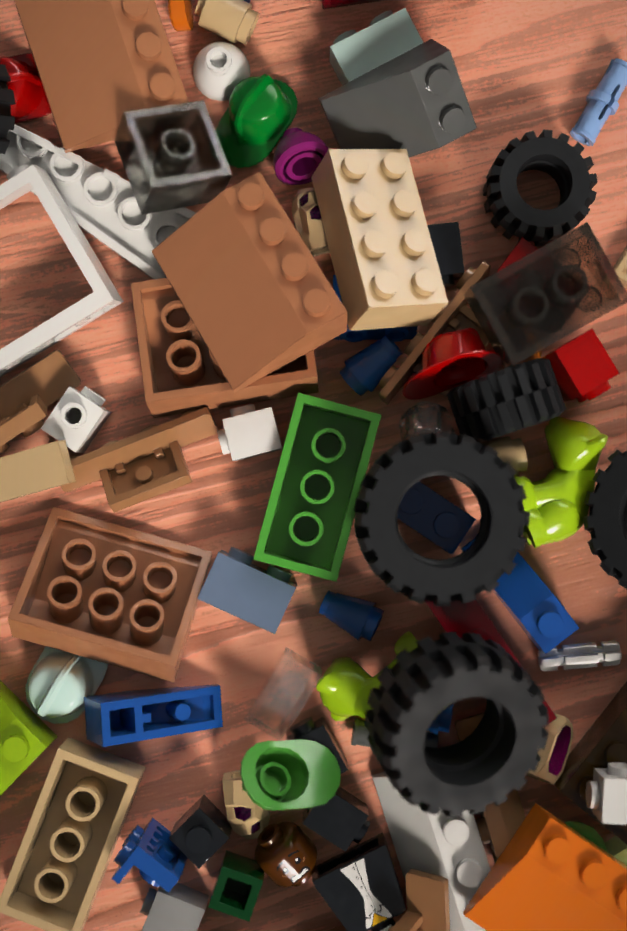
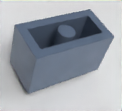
[197,547,297,634]

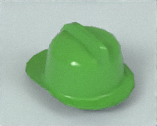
[240,739,341,811]

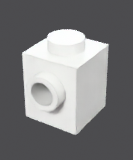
[40,386,111,454]
[217,404,283,461]
[586,762,627,825]

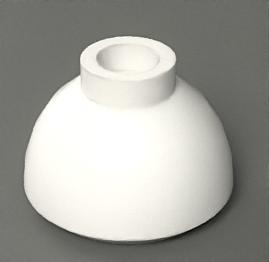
[193,41,250,101]

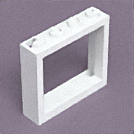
[0,164,124,377]

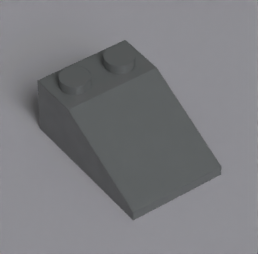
[318,39,477,157]

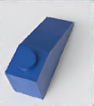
[461,537,579,654]
[84,684,223,747]

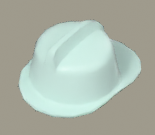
[25,646,108,724]

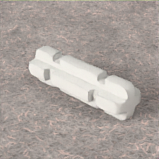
[538,640,622,672]

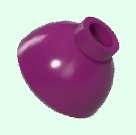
[273,127,329,185]

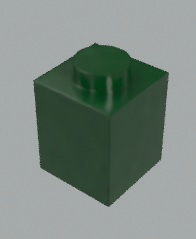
[208,850,265,922]

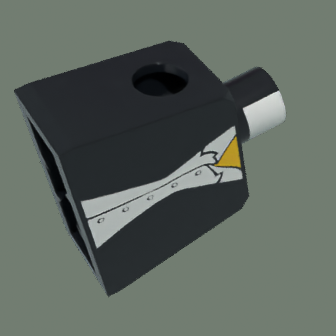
[312,832,406,931]

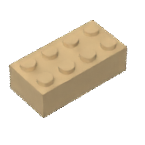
[311,149,448,331]
[0,737,146,931]

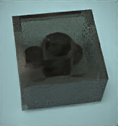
[115,100,232,215]

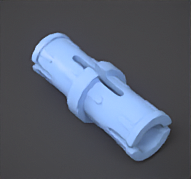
[570,58,627,146]

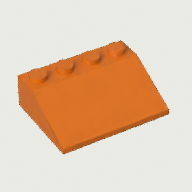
[462,803,627,931]

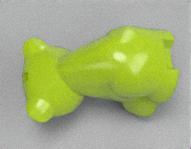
[514,416,608,548]
[316,631,455,721]

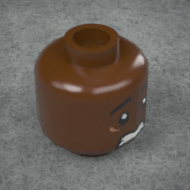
[255,822,318,887]

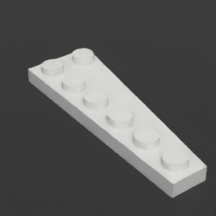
[0,124,196,280]

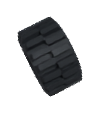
[483,130,598,247]
[447,358,566,443]

